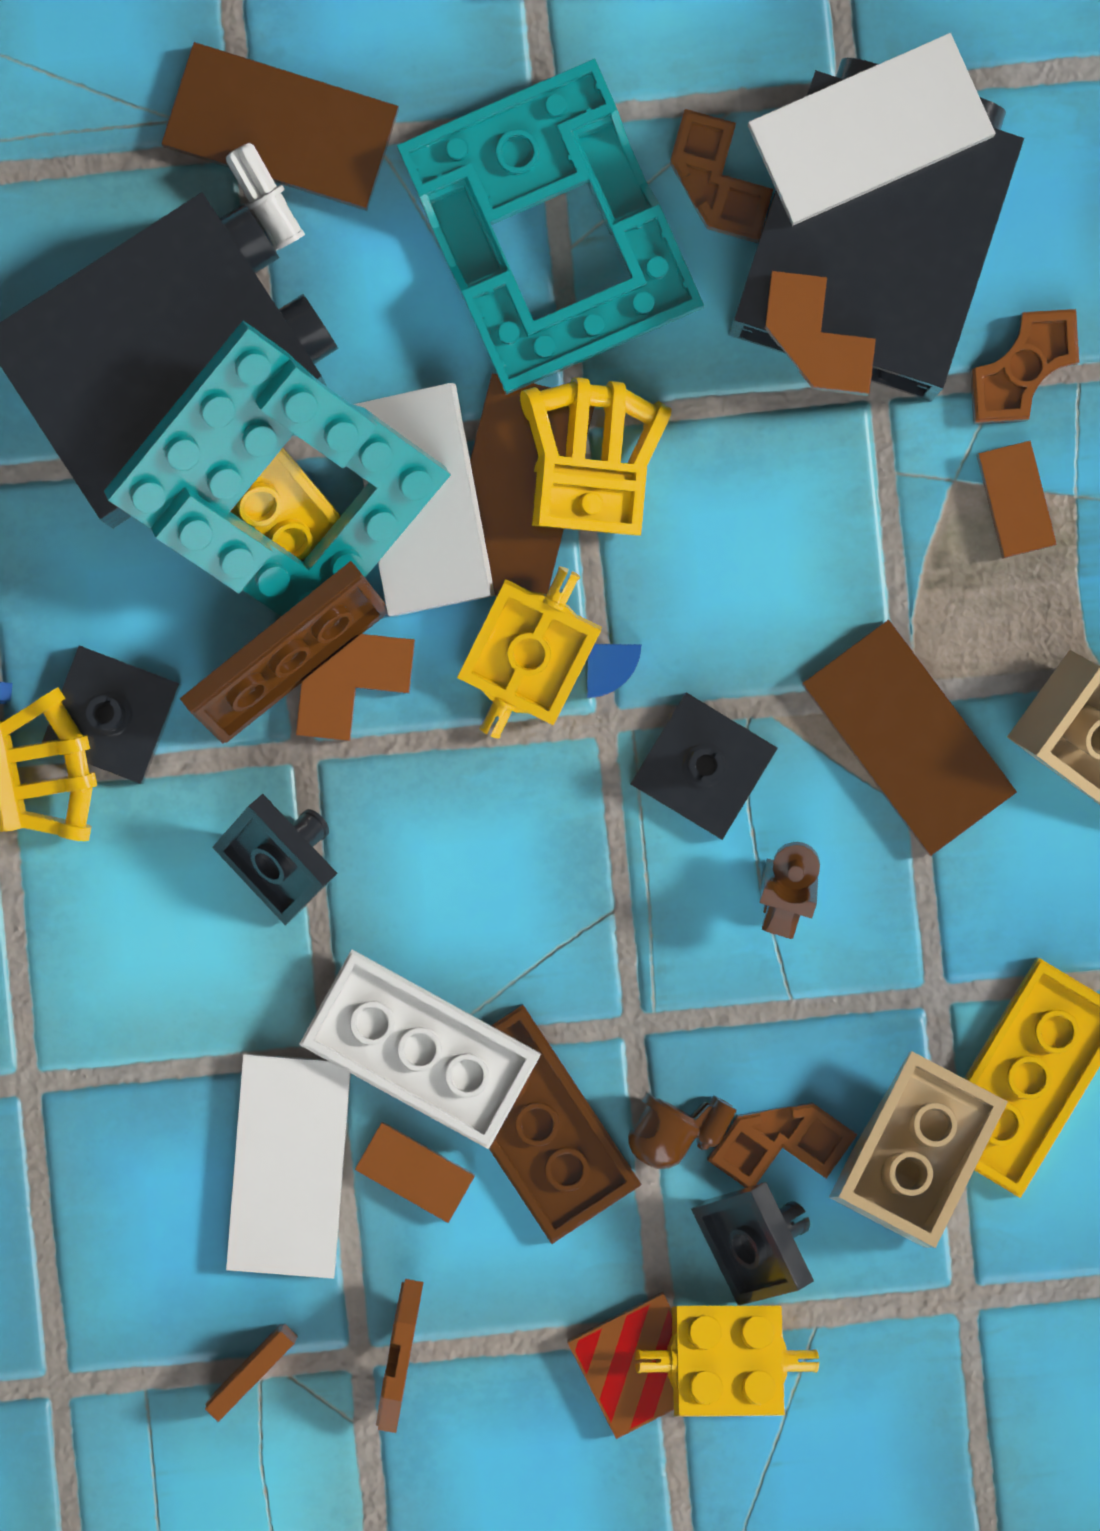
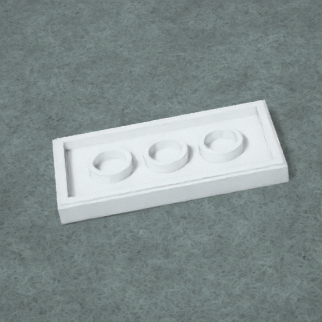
[748,33,996,226]
[353,383,495,617]
[299,949,541,1149]
[226,1054,351,1279]

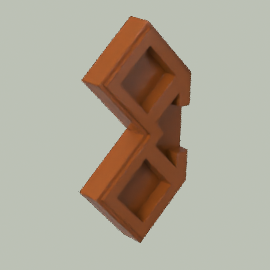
[670,109,773,243]
[765,271,876,396]
[296,634,415,741]
[707,1102,857,1188]
[376,1279,424,1433]

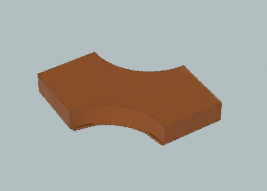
[970,309,1079,424]

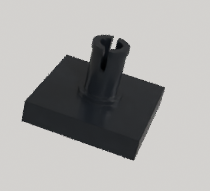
[42,645,182,784]
[630,692,778,840]
[212,794,338,926]
[691,1182,814,1306]

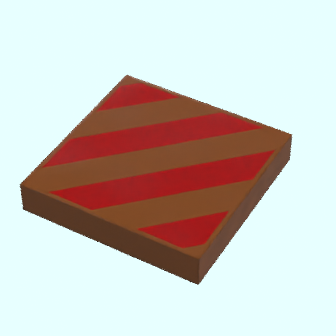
[567,1292,674,1439]

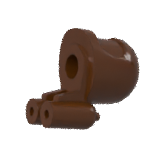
[628,1091,737,1169]

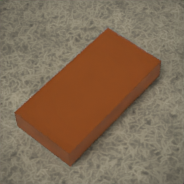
[976,440,1057,559]
[355,1122,475,1223]
[205,1323,298,1422]

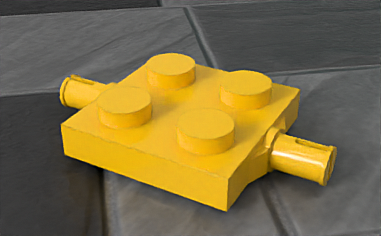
[457,566,602,739]
[635,1306,819,1417]

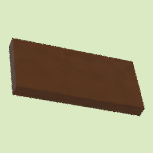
[162,42,399,211]
[470,373,595,597]
[179,561,388,744]
[801,619,1017,856]
[489,1004,642,1244]

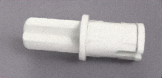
[226,143,305,251]

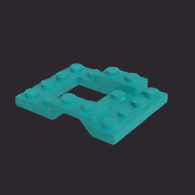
[397,58,704,395]
[104,321,451,616]

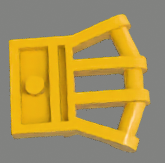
[520,377,672,536]
[0,687,97,841]

